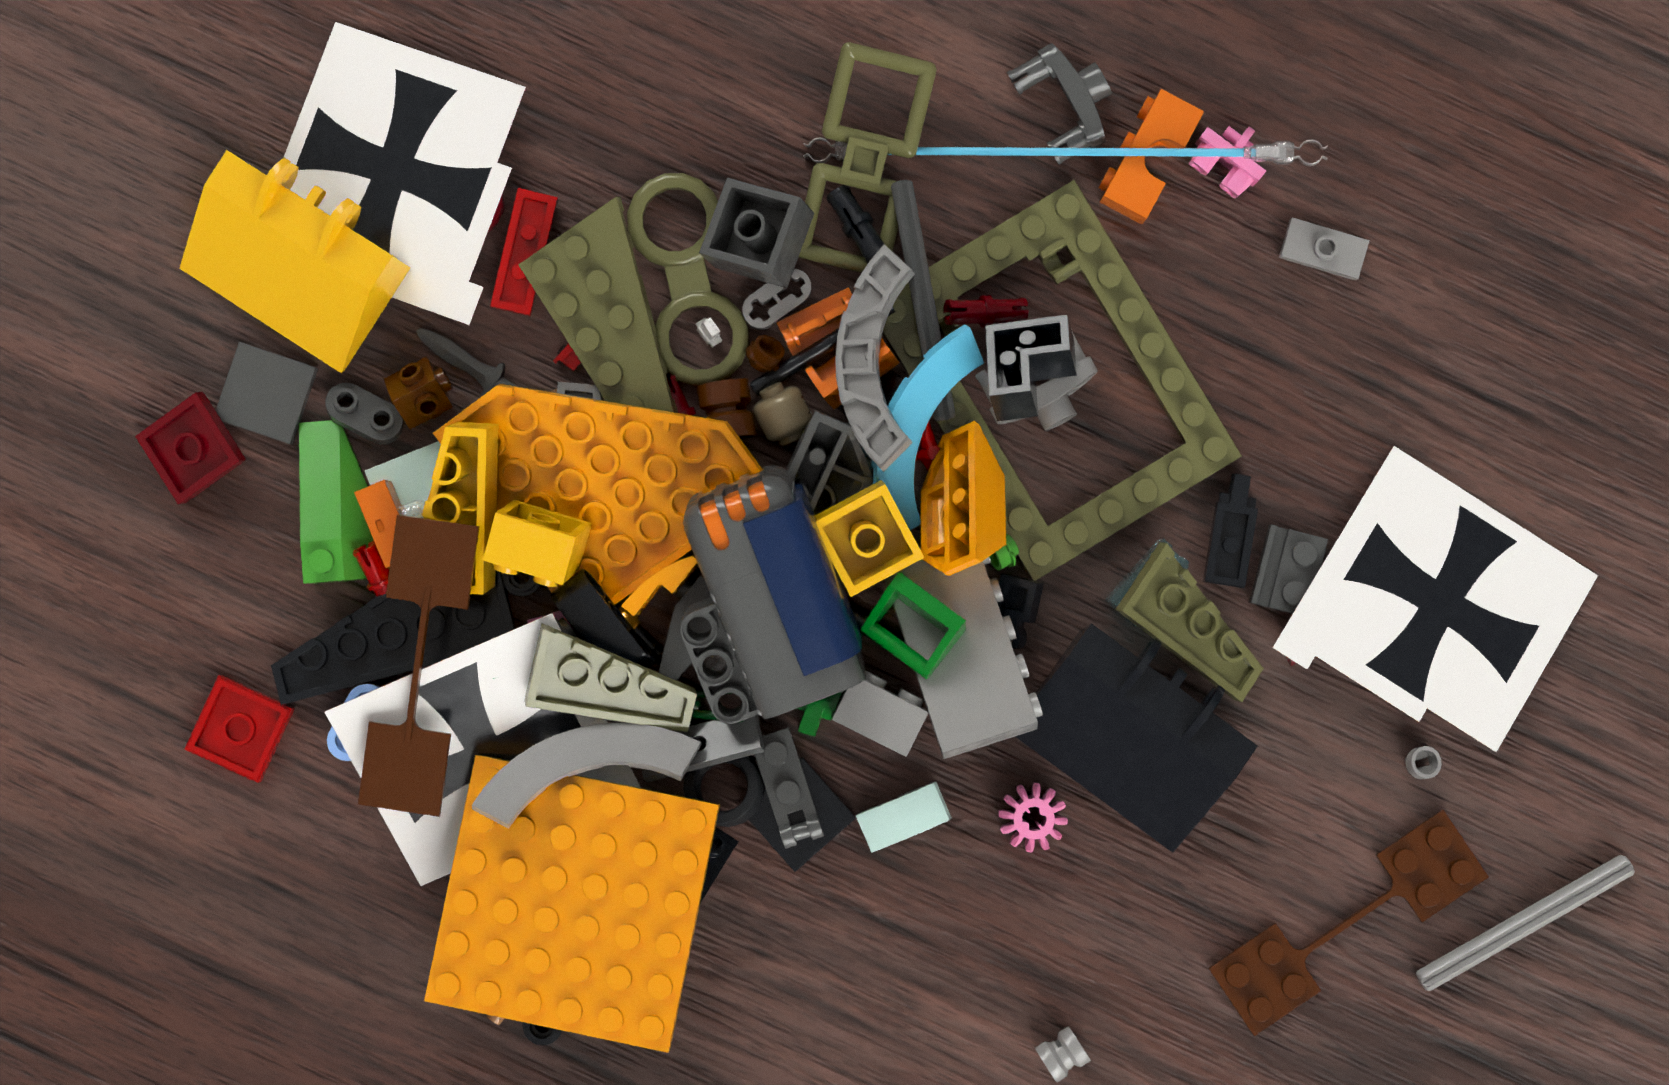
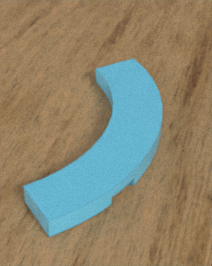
[871,324,984,530]

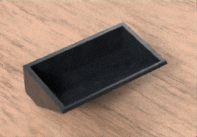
[1015,623,1258,853]

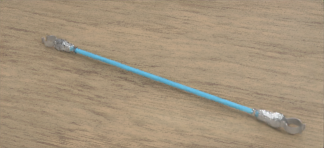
[803,138,1328,166]

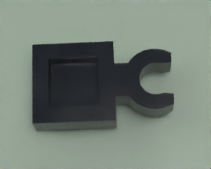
[998,574,1044,649]

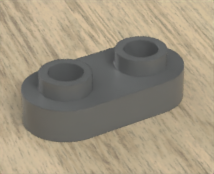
[325,383,403,445]

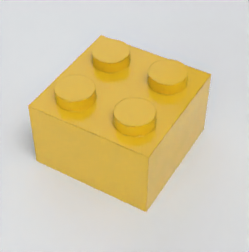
[815,480,924,597]
[483,499,592,587]

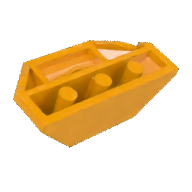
[921,421,1006,576]

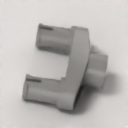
[975,328,1098,431]

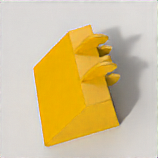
[179,150,410,373]

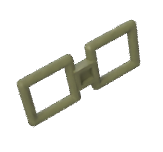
[799,42,937,273]

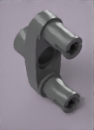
[1007,43,1112,165]

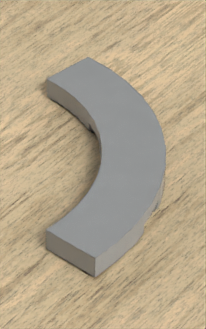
[835,244,915,472]
[472,723,701,829]

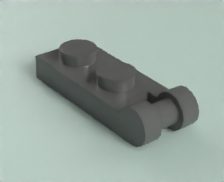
[755,727,824,849]

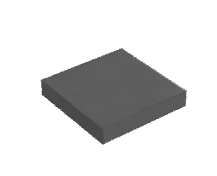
[215,342,318,445]

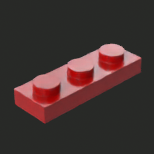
[490,188,558,317]

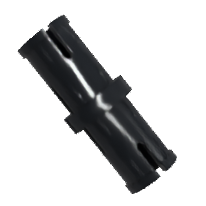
[826,185,884,264]

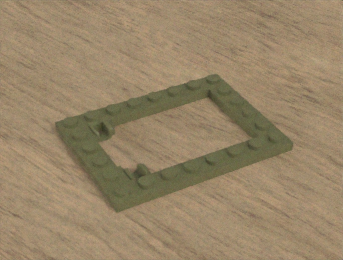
[883,180,1242,581]

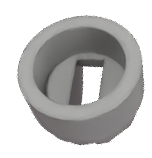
[1405,746,1442,779]

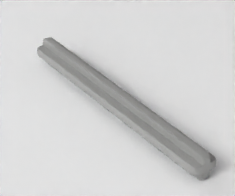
[1416,855,1635,991]

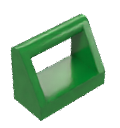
[860,572,967,680]

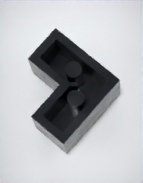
[985,314,1077,421]

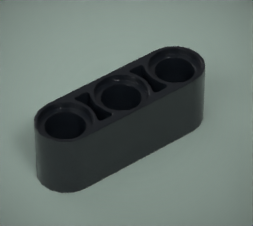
[550,569,656,668]

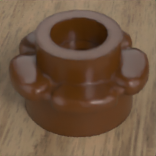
[746,335,785,372]

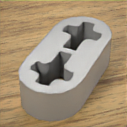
[742,269,812,330]

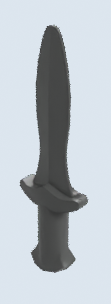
[416,328,518,396]

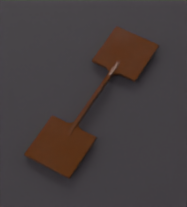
[358,515,480,817]
[1208,809,1489,1037]

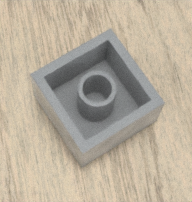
[832,670,929,757]

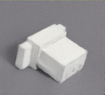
[695,317,722,348]

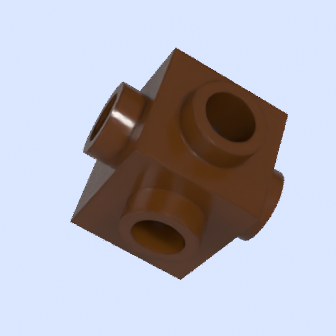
[384,356,453,430]

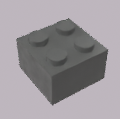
[699,178,814,288]

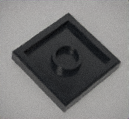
[748,757,856,872]

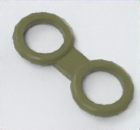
[627,173,749,386]

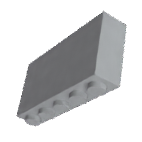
[884,547,1043,759]

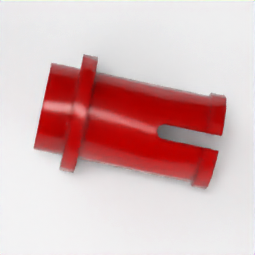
[352,541,390,596]

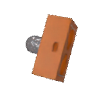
[354,480,425,569]

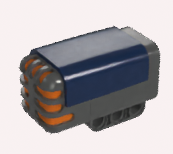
[680,465,866,724]

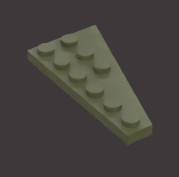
[518,196,678,413]

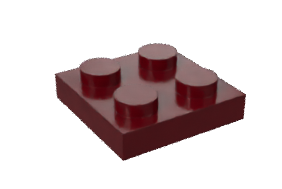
[135,391,246,505]

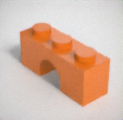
[1098,89,1204,225]

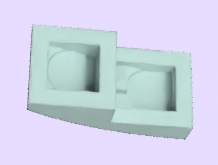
[856,781,952,853]

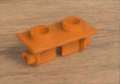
[776,287,852,356]

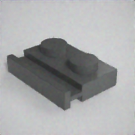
[1249,524,1328,614]

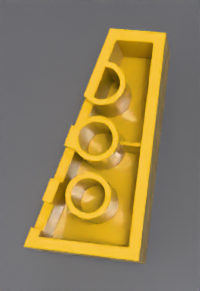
[422,422,499,595]

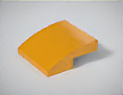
[621,556,699,616]

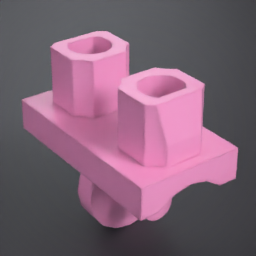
[1189,126,1266,198]

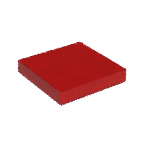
[185,675,295,783]

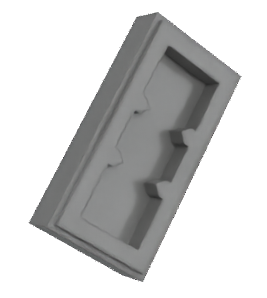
[1279,217,1370,281]

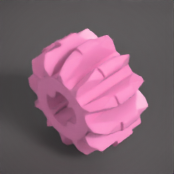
[998,782,1068,852]

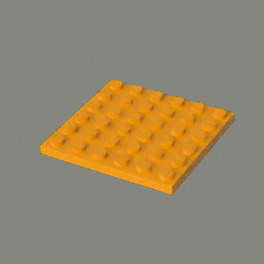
[424,755,720,1053]

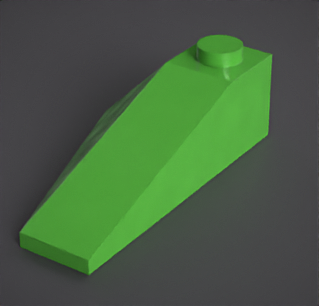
[299,420,374,584]

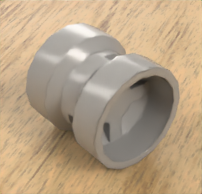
[1035,1026,1091,1083]

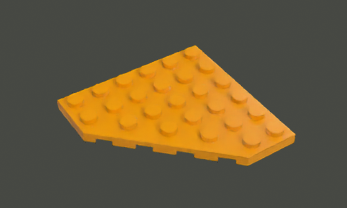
[433,384,763,604]

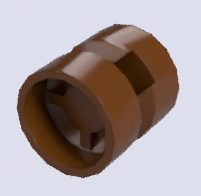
[697,378,757,439]

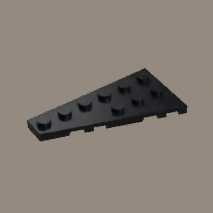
[271,571,516,705]

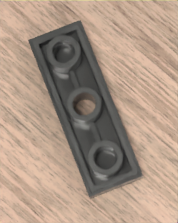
[642,715,765,782]

